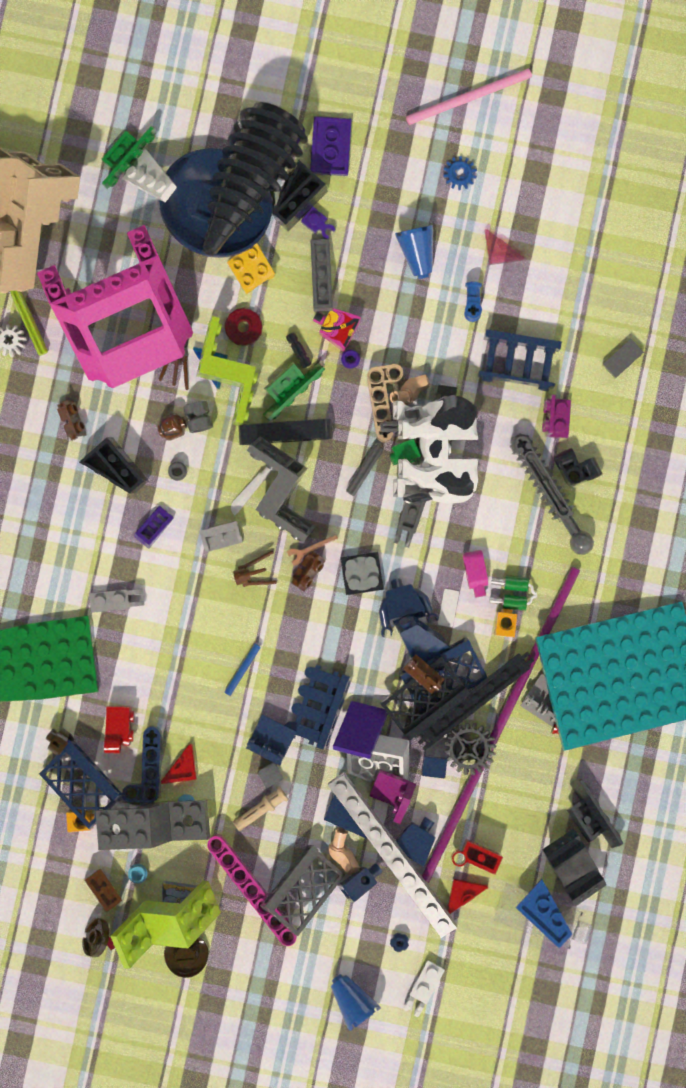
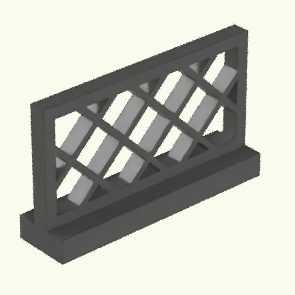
[260,845,345,936]

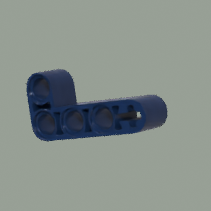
[122,726,162,803]

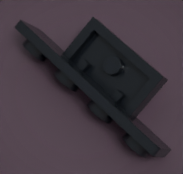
[567,778,623,848]

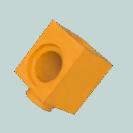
[494,609,517,637]
[66,810,96,832]

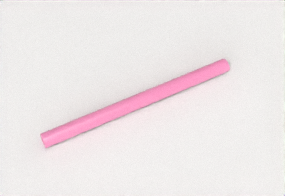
[406,68,532,125]

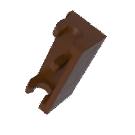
[84,869,123,912]

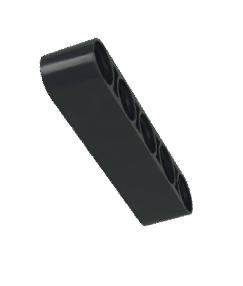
[238,419,333,445]

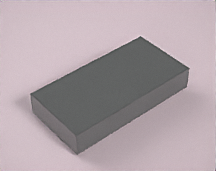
[603,339,644,379]

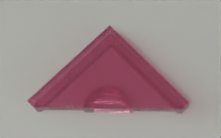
[484,229,524,265]

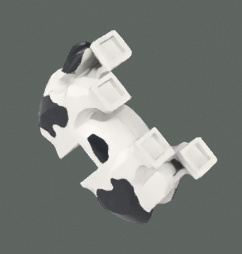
[393,395,478,504]

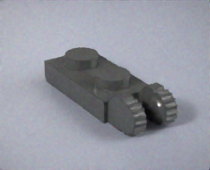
[393,501,426,548]

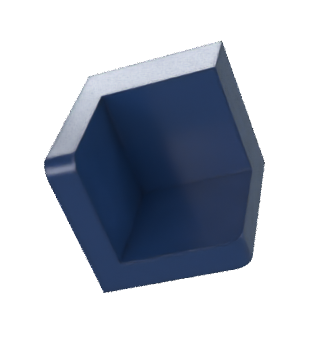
[421,756,448,779]

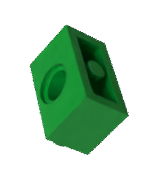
[389,439,421,467]

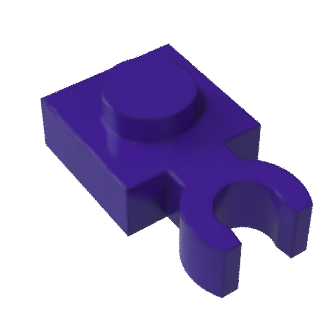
[301,207,336,239]

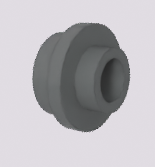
[168,462,187,481]

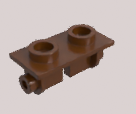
[57,400,87,441]
[291,551,326,592]
[403,654,445,694]

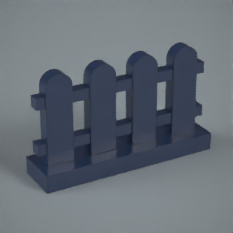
[285,664,353,750]

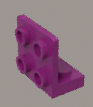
[542,394,571,439]
[369,770,416,824]

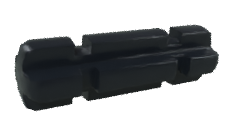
[286,332,311,368]

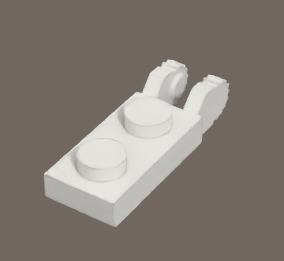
[403,960,445,1017]

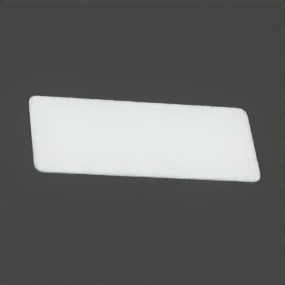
[438,589,459,627]

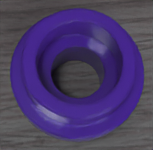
[341,349,360,369]

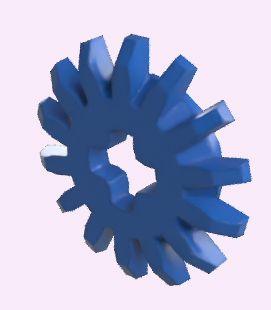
[443,156,477,190]

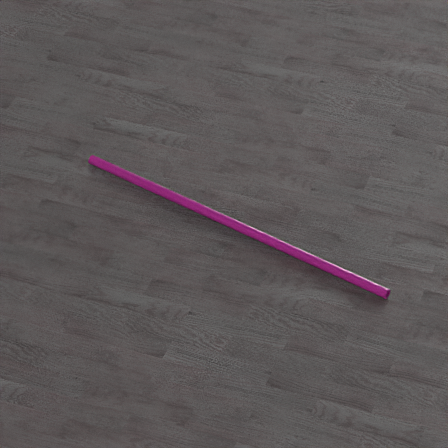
[422,567,580,883]

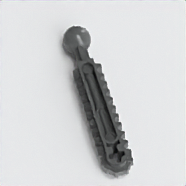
[509,433,594,555]

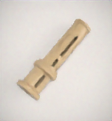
[233,786,289,831]

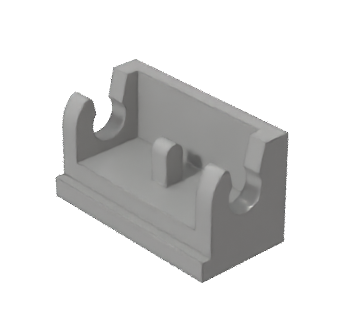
[199,521,243,552]

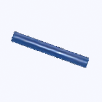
[224,643,261,696]

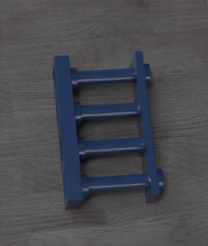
[478,329,562,391]

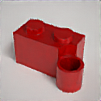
[104,706,135,754]
[451,839,503,875]

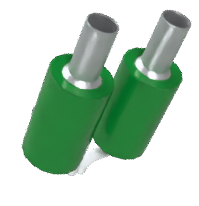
[490,575,537,611]

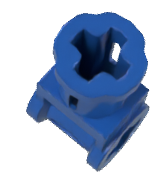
[464,282,482,322]

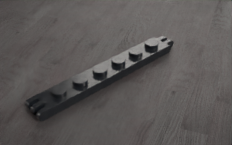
[414,651,535,751]

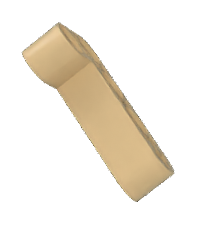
[367,364,403,443]

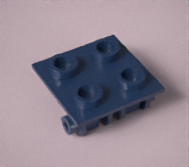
[246,714,297,765]

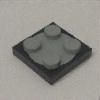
[340,552,384,595]

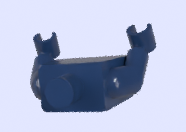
[379,578,439,637]

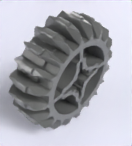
[444,723,497,775]

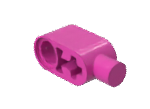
[463,550,488,598]

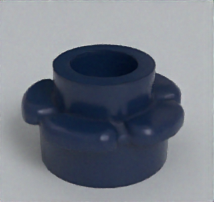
[390,933,409,952]

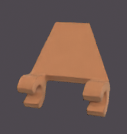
[287,535,338,566]

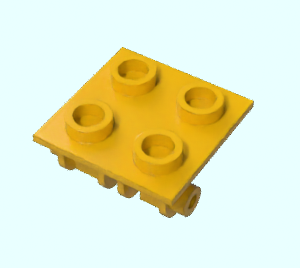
[227,243,276,294]

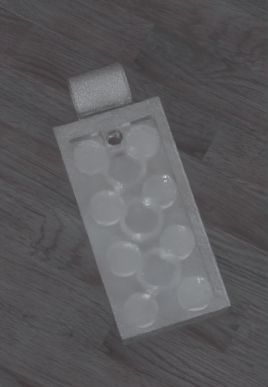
[493,883,592,949]

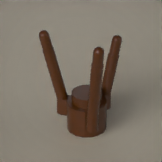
[159,348,189,390]
[233,551,277,587]

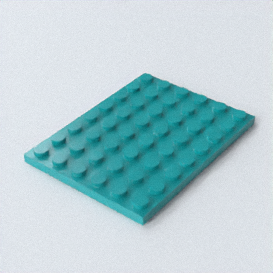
[535,602,686,751]

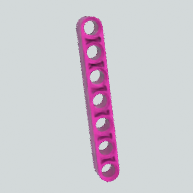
[207,834,297,946]

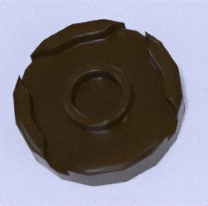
[82,918,109,958]

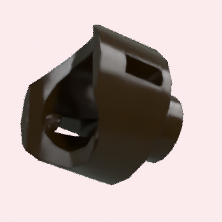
[45,728,74,755]

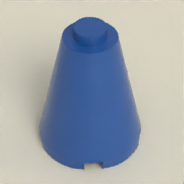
[395,225,433,279]
[331,974,381,1031]

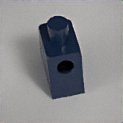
[395,817,436,867]
[337,863,383,902]

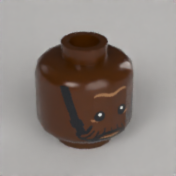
[157,413,187,441]

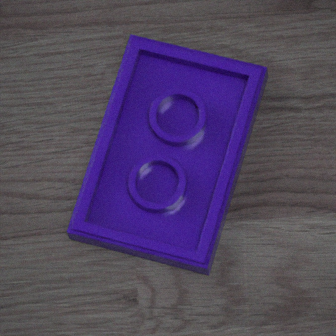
[310,116,352,176]
[333,701,388,759]

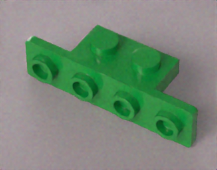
[101,126,156,189]
[263,362,325,421]

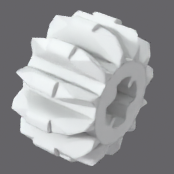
[0,324,27,357]

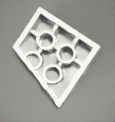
[347,735,410,782]

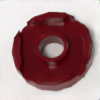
[224,308,263,346]

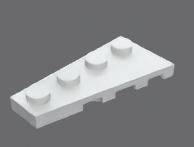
[123,149,177,202]

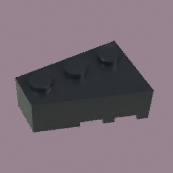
[272,160,328,232]
[79,437,149,494]

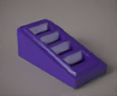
[134,506,174,549]

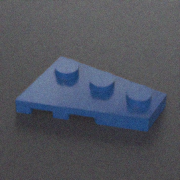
[516,879,572,949]

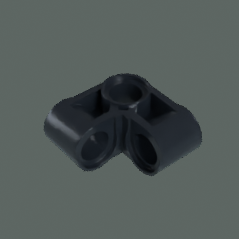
[553,448,603,486]

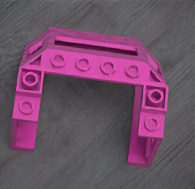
[37,225,193,388]

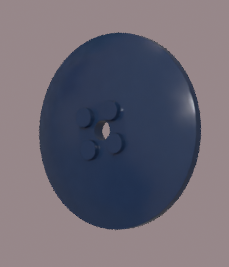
[158,148,272,258]

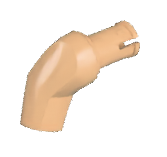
[390,374,430,405]
[328,827,360,874]

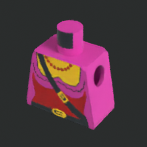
[313,308,361,352]

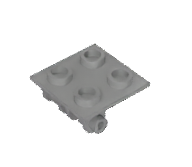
[520,674,556,727]

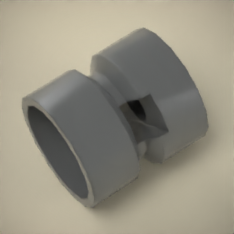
[183,401,213,433]

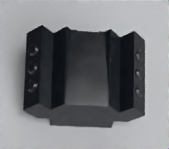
[542,828,607,907]

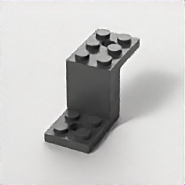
[247,436,316,542]
[95,800,210,850]

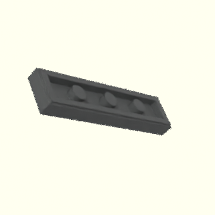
[310,239,333,312]

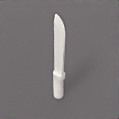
[231,467,272,515]

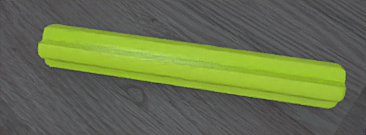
[10,290,48,356]

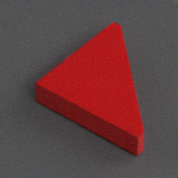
[161,744,197,784]
[447,878,489,914]

